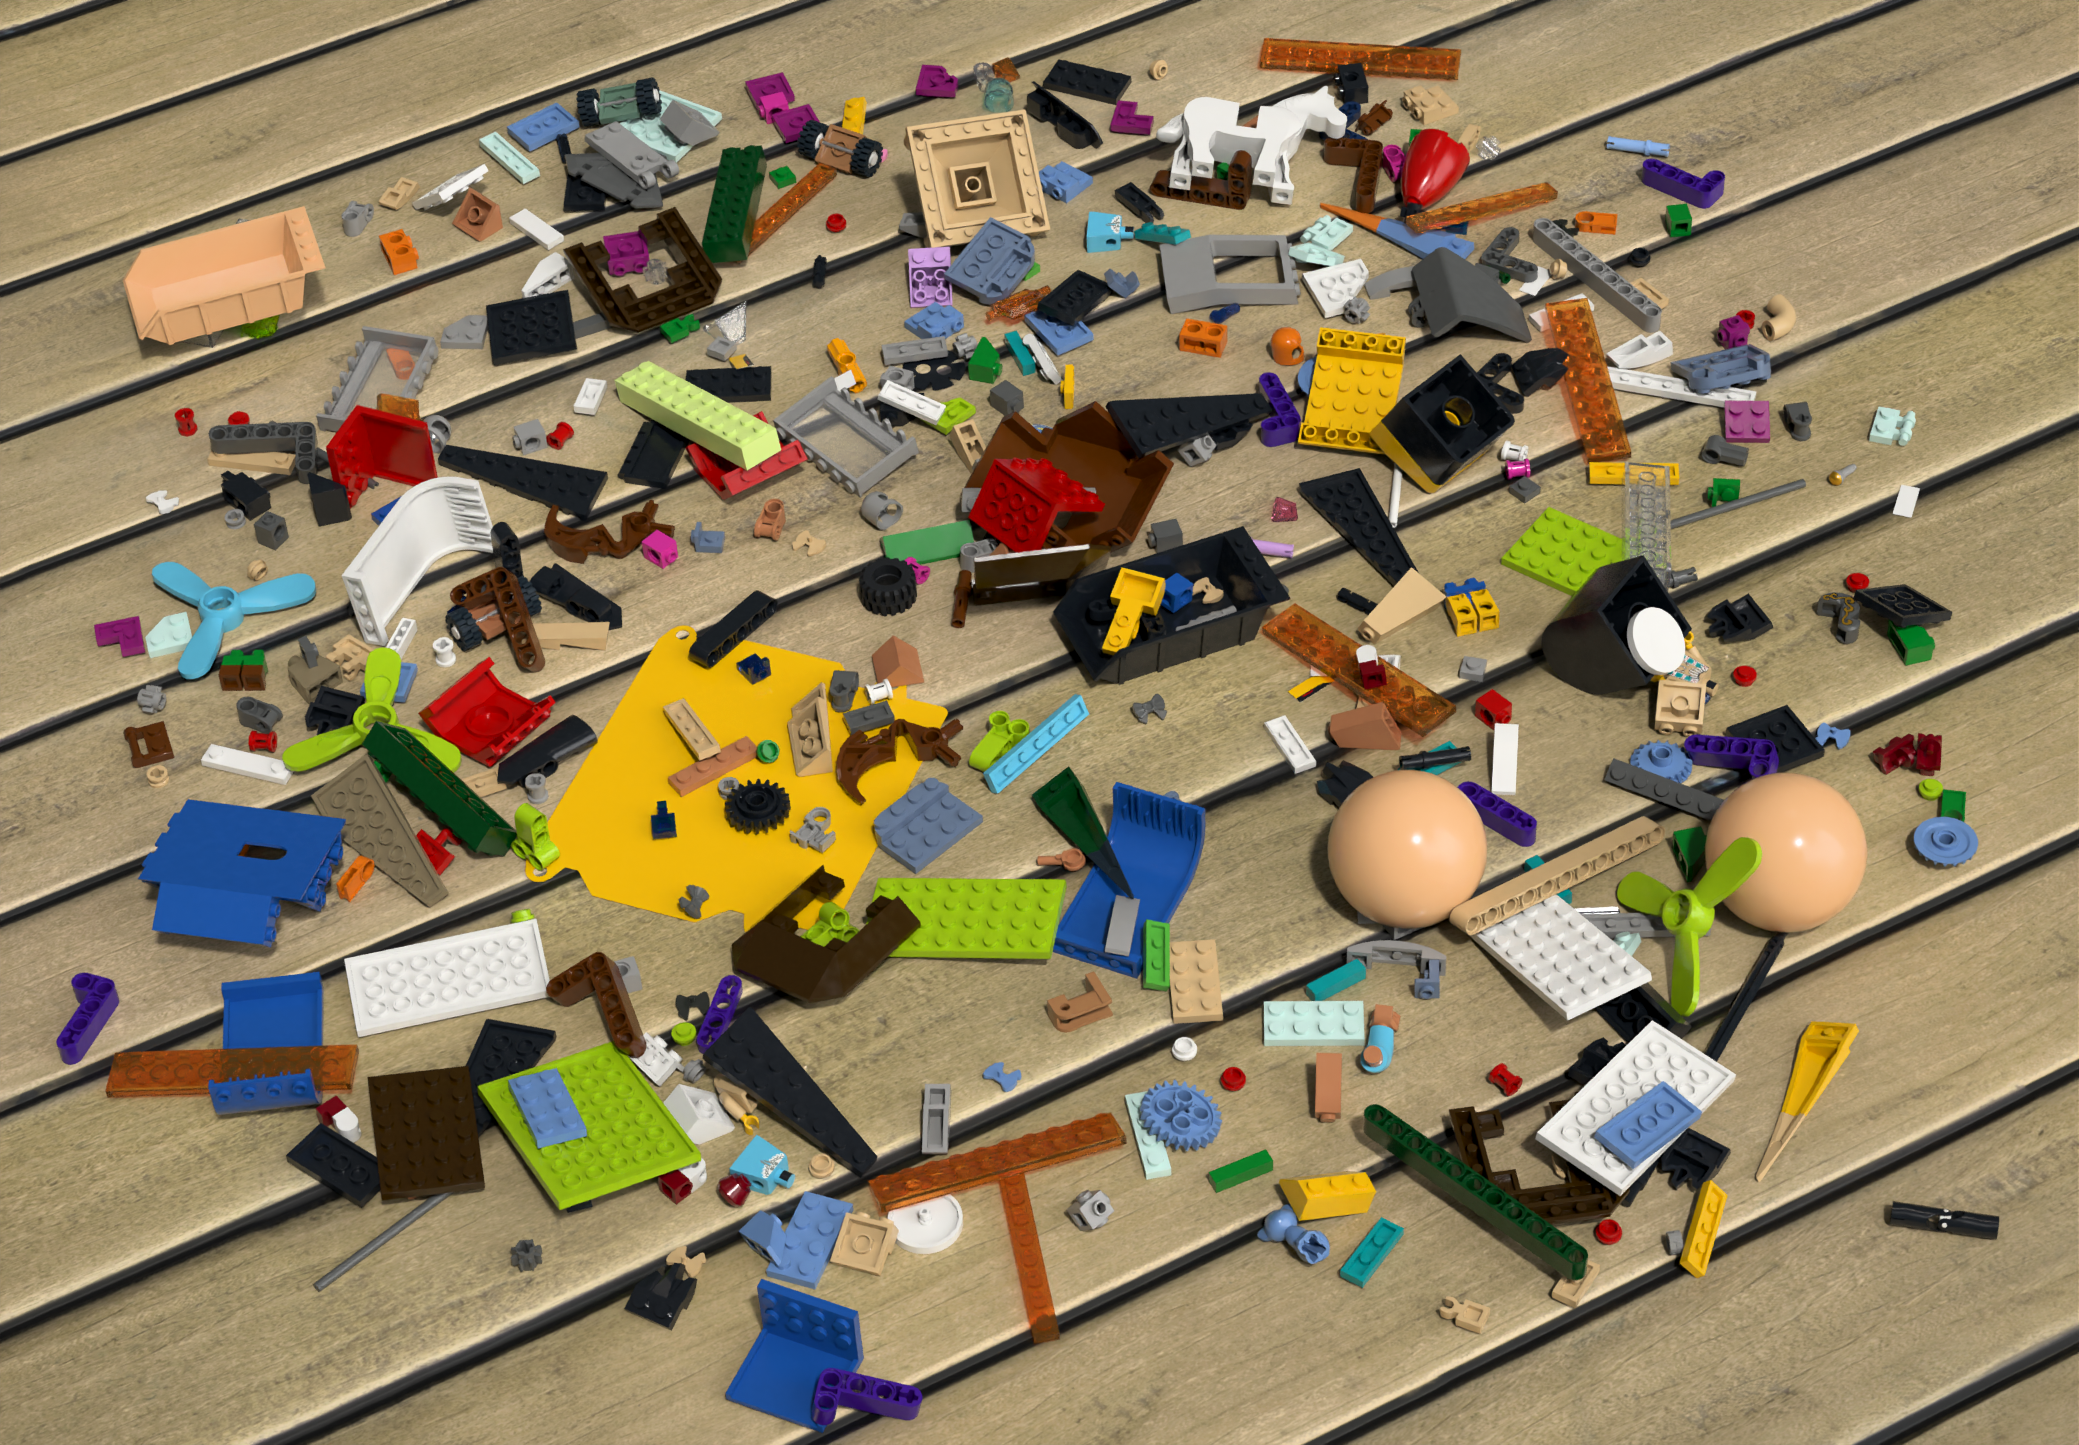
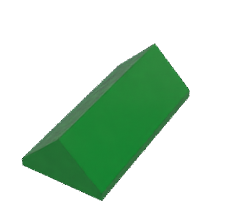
[880,520,974,565]

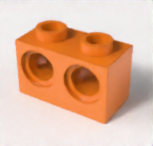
[379,229,419,275]
[1179,318,1228,358]

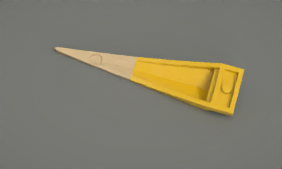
[1756,1021,1859,1182]

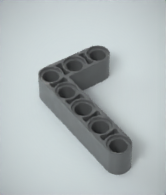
[208,422,318,484]

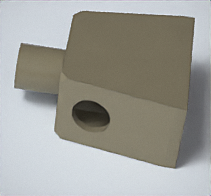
[288,655,343,705]

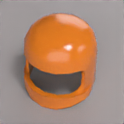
[1271,327,1305,365]

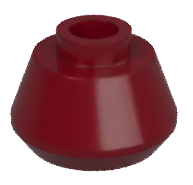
[718,1173,751,1207]

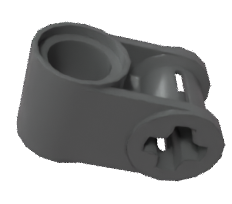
[1783,402,1812,441]
[830,670,859,712]
[236,696,283,734]

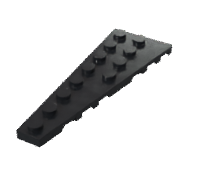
[1105,393,1273,458]
[438,445,608,521]
[1299,468,1419,586]
[702,1007,878,1178]

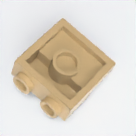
[1402,85,1459,125]
[1654,680,1706,737]
[830,1211,899,1276]

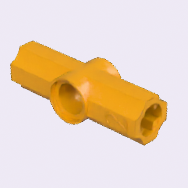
[827,338,867,394]

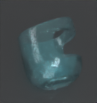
[984,77,1014,113]

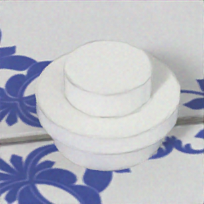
[1172,1037,1197,1061]

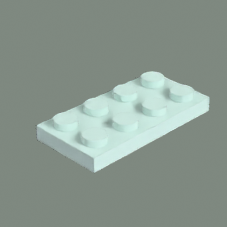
[1264,1001,1365,1046]

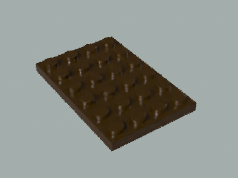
[367,1066,485,1201]

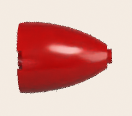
[1401,129,1470,209]

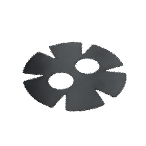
[902,350,965,390]

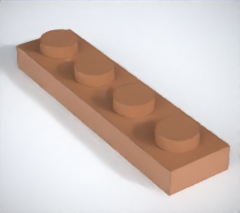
[668,736,758,797]

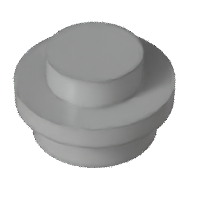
[683,1059,706,1083]

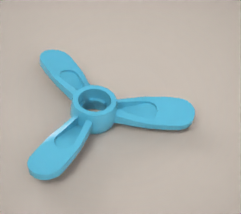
[152,562,317,679]

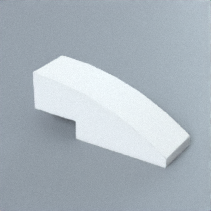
[1606,331,1673,369]
[1492,723,1519,795]

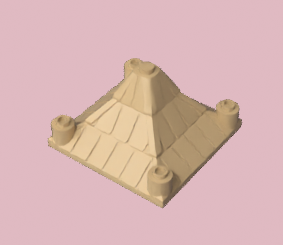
[904,109,1050,248]

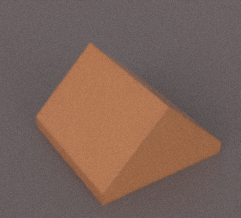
[452,188,503,242]
[872,635,924,687]

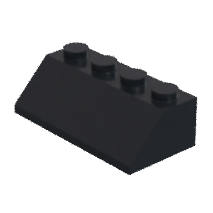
[1595,982,1692,1043]

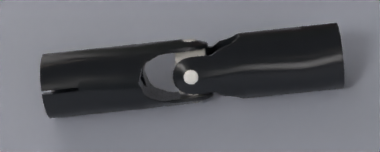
[1890,1201,1999,1240]

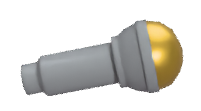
[1829,464,1857,486]

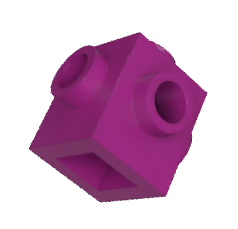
[1717,315,1750,349]

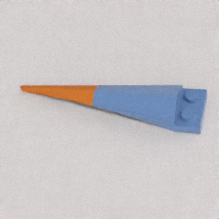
[1320,203,1474,259]

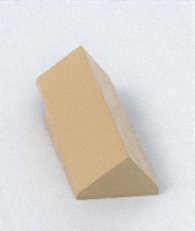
[787,682,833,777]

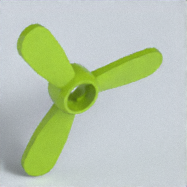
[282,647,462,773]
[1617,837,1762,1017]

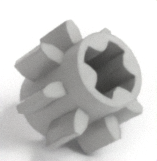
[1344,296,1370,324]
[952,333,978,361]
[137,685,166,713]

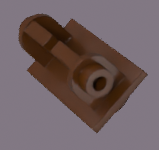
[1355,100,1393,135]

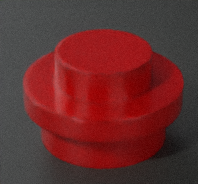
[826,213,847,232]
[228,411,250,425]
[1846,573,1869,593]
[1733,665,1757,687]
[1221,1067,1246,1091]
[1596,1219,1622,1245]

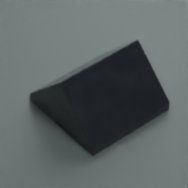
[307,472,352,527]

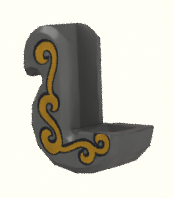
[1817,592,1860,644]

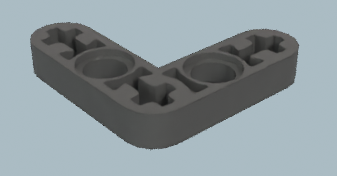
[1481,227,1538,283]

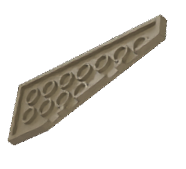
[311,754,449,907]

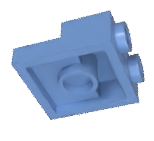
[1039,161,1093,204]
[904,302,964,339]

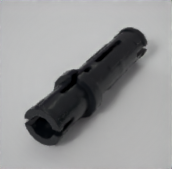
[1399,746,1471,770]

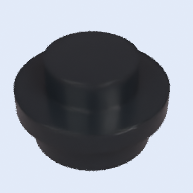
[1629,248,1651,267]

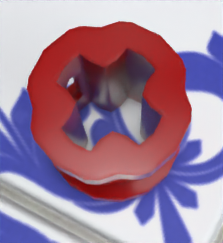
[175,408,198,437]
[546,422,574,450]
[249,730,277,752]
[1489,1063,1523,1096]

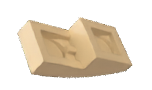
[378,177,420,210]

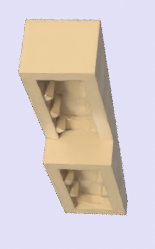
[522,622,610,650]

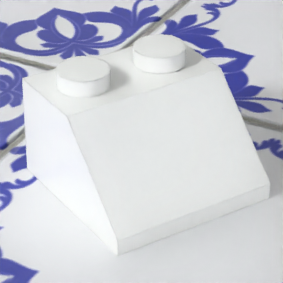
[664,1084,735,1145]

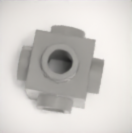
[1178,435,1216,467]
[1067,1190,1114,1231]

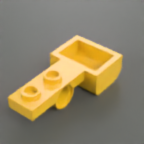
[1102,567,1166,655]

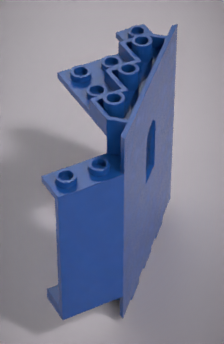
[138,799,346,948]

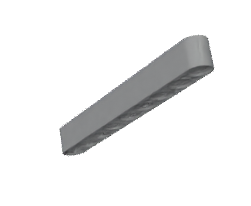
[1533,218,1662,333]

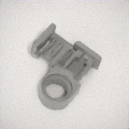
[790,807,836,853]

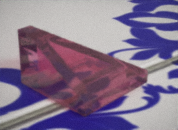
[1271,497,1298,522]

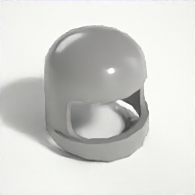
[423,415,452,454]
[861,491,903,530]

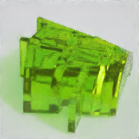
[240,314,280,340]

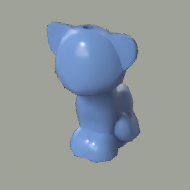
[1257,1204,1330,1264]

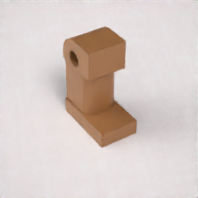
[1047,971,1113,1033]

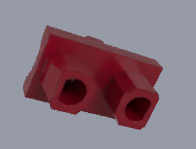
[1916,733,1942,776]
[1873,734,1917,775]

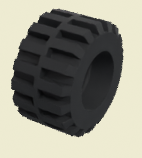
[859,557,917,616]

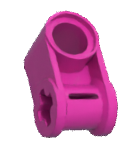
[1382,144,1405,182]

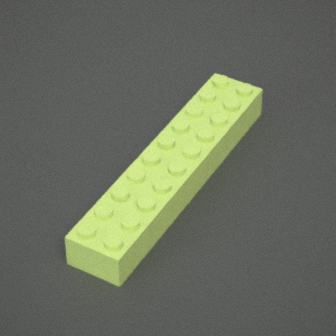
[614,361,781,470]

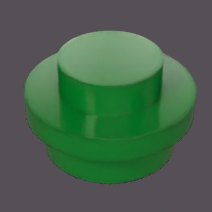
[756,740,780,763]

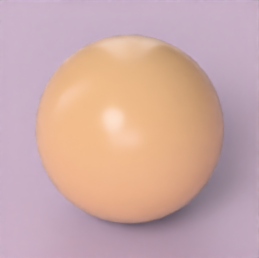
[1328,770,1487,929]
[1705,772,1867,933]

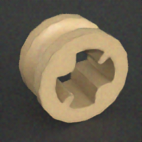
[147,765,169,788]

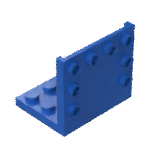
[725,1279,864,1433]

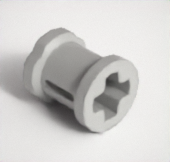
[525,773,549,804]

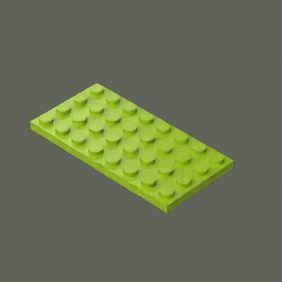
[866,878,1067,959]

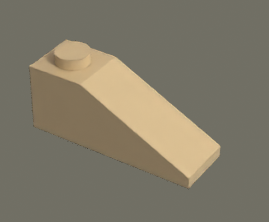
[949,419,986,474]

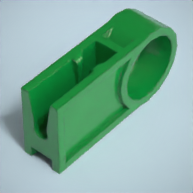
[1940,789,1966,822]

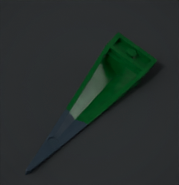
[1032,766,1134,899]

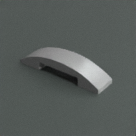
[1365,266,1417,300]
[1347,940,1446,976]

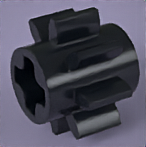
[1400,202,1426,225]

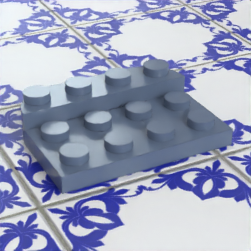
[944,217,1035,307]
[1670,344,1771,394]
[874,778,983,874]

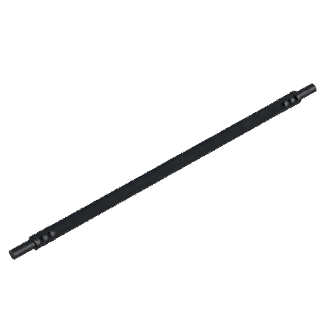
[1621,932,1789,1207]

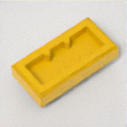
[1060,364,1075,409]

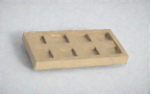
[1170,939,1223,1024]

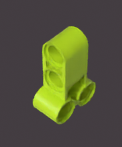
[969,711,1030,772]
[511,803,560,871]
[800,902,859,947]

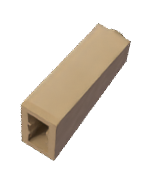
[1357,567,1446,644]

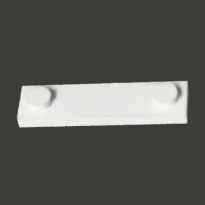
[201,744,294,785]

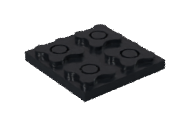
[486,290,577,365]

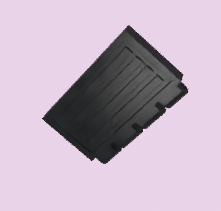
[617,420,690,489]

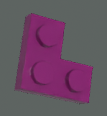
[1111,100,1154,135]
[94,616,145,657]

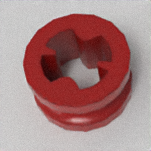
[1736,310,1755,329]

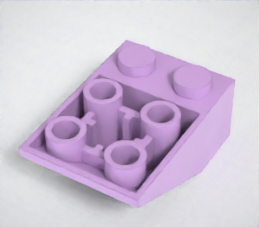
[908,247,953,308]

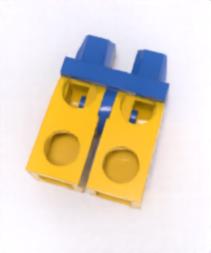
[1444,578,1500,637]

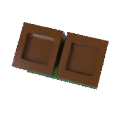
[218,650,268,691]

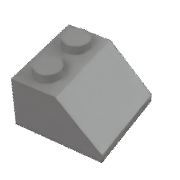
[660,100,719,146]

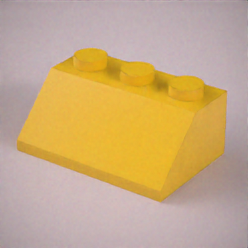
[1279,1171,1376,1221]

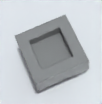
[707,336,737,361]
[1460,656,1487,682]

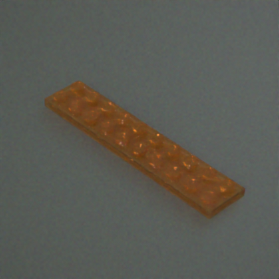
[1260,38,1461,80]
[1545,298,1631,464]
[1262,603,1456,737]
[105,1044,359,1098]
[868,1112,1127,1213]

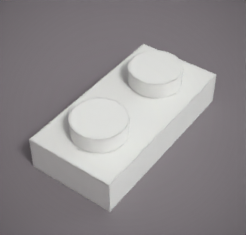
[574,378,607,415]

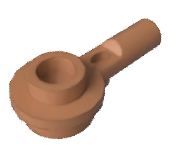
[1037,848,1086,871]

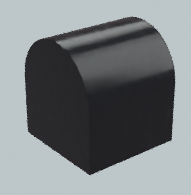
[1541,555,1692,695]

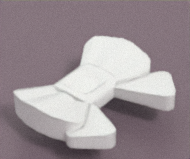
[146,490,179,514]

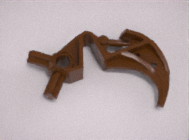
[544,500,675,564]
[837,719,963,805]

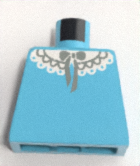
[1087,212,1134,253]
[729,1135,795,1195]

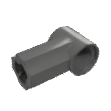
[1702,435,1749,466]

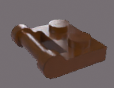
[123,721,174,768]

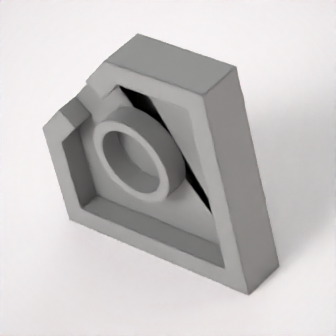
[440,315,489,349]

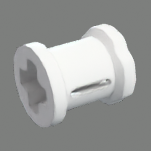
[1501,441,1528,461]
[433,637,456,668]
[864,679,893,705]

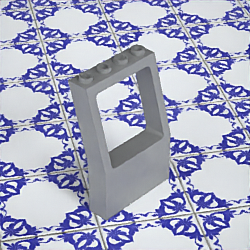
[1160,235,1301,314]

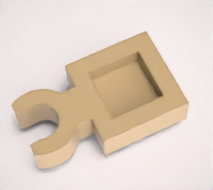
[1440,1296,1490,1334]

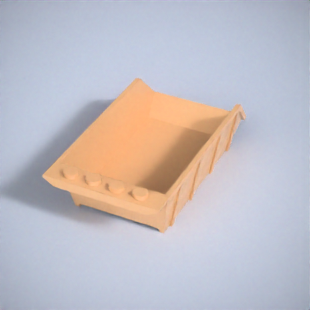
[123,206,325,345]

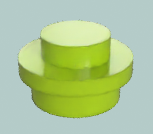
[1919,779,1943,801]
[510,909,535,923]
[671,1022,697,1046]

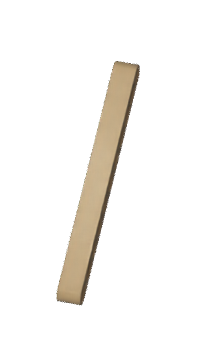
[1450,816,1665,935]

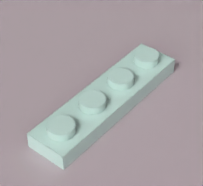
[479,132,540,184]
[1125,1091,1171,1180]

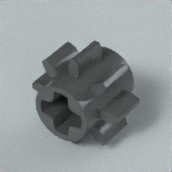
[511,1239,543,1272]

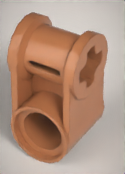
[754,499,786,540]

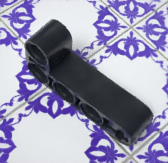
[481,522,524,593]

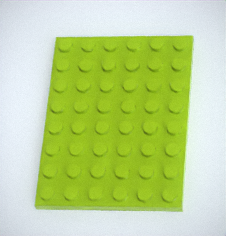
[477,1041,701,1210]

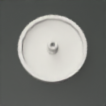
[1627,607,1685,675]
[888,1188,963,1254]

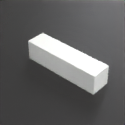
[386,618,417,659]

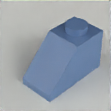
[739,1210,786,1265]

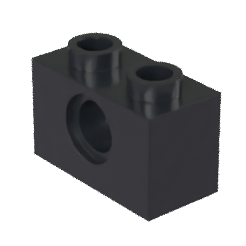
[1334,63,1369,104]

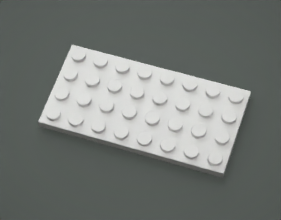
[1469,894,1652,1021]
[344,919,550,1037]
[1535,1020,1736,1196]

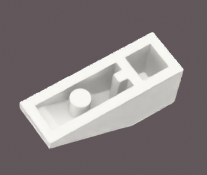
[521,252,574,298]

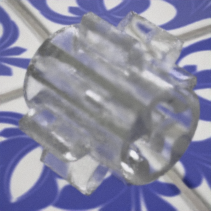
[1476,136,1501,161]
[643,259,668,285]

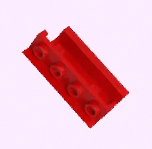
[686,411,808,500]
[418,657,556,767]

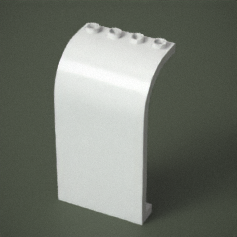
[342,477,493,646]

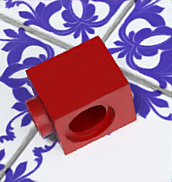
[1475,689,1512,731]

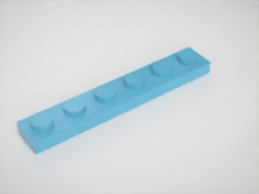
[983,694,1089,794]

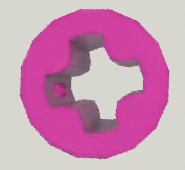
[1505,458,1530,480]
[904,557,930,584]

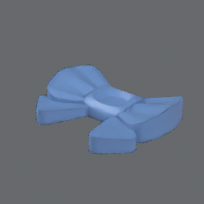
[1815,723,1850,750]
[983,1062,1022,1092]

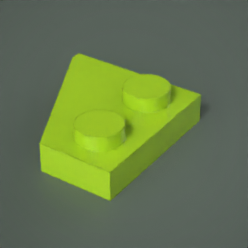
[917,397,976,435]

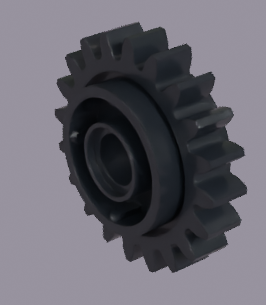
[725,779,791,834]

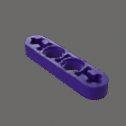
[697,975,743,1054]

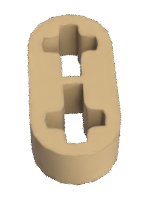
[1458,124,1481,153]

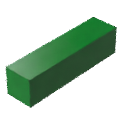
[1209,1149,1273,1193]

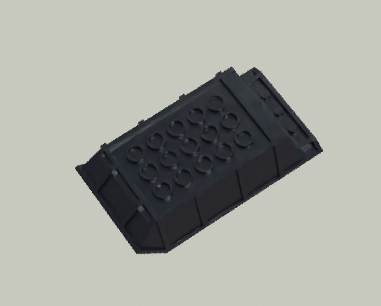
[1053,526,1291,685]

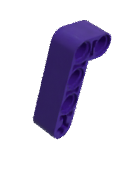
[1642,159,1725,209]
[1259,372,1301,447]
[1684,734,1779,780]
[1457,781,1537,847]
[56,972,120,1065]
[811,1368,922,1425]

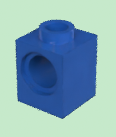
[1161,573,1194,613]

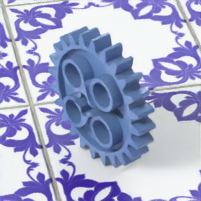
[1140,1080,1222,1151]

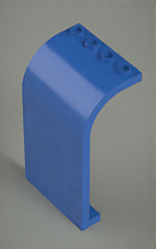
[1053,782,1206,979]
[208,972,324,1115]

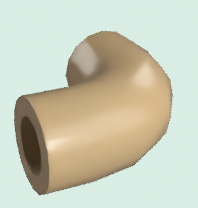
[1762,294,1796,341]

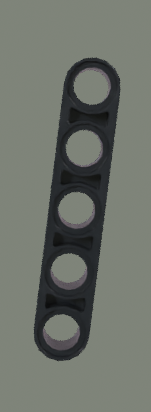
[689,590,778,668]

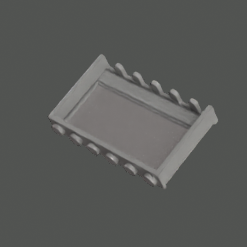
[316,326,439,432]
[773,376,919,498]

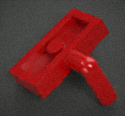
[416,829,462,875]

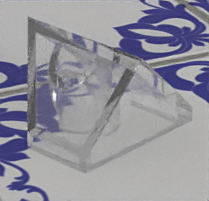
[703,302,746,346]

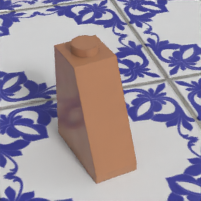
[1328,702,1401,750]
[1315,1053,1342,1122]

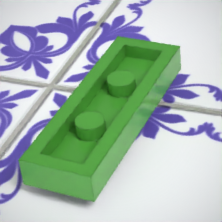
[1143,919,1170,991]

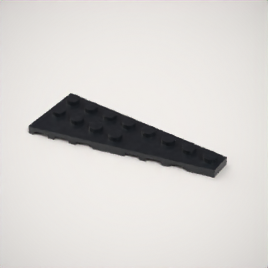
[466,1019,557,1138]

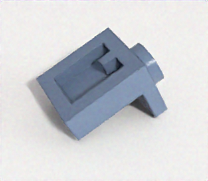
[1104,269,1140,298]
[691,522,725,553]
[1415,960,1440,999]

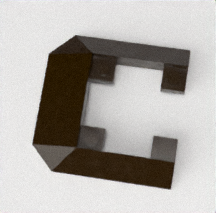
[563,207,722,333]
[971,544,1111,606]
[732,864,921,1003]
[1449,1092,1630,1225]

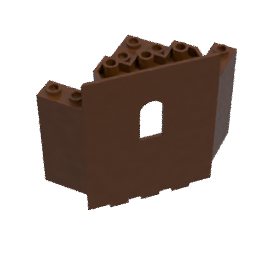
[960,401,1174,553]

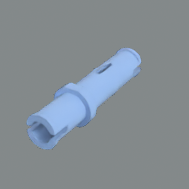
[1607,136,1670,157]

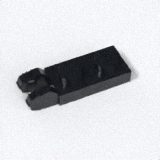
[1115,182,1165,223]

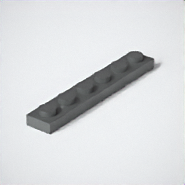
[1604,758,1724,821]

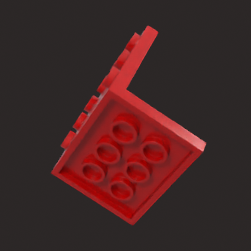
[326,405,438,509]
[968,457,1105,553]

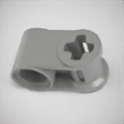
[341,201,374,237]
[960,538,998,573]

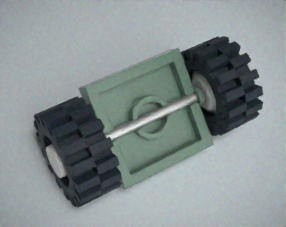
[576,77,662,127]

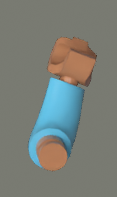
[1360,1004,1401,1073]

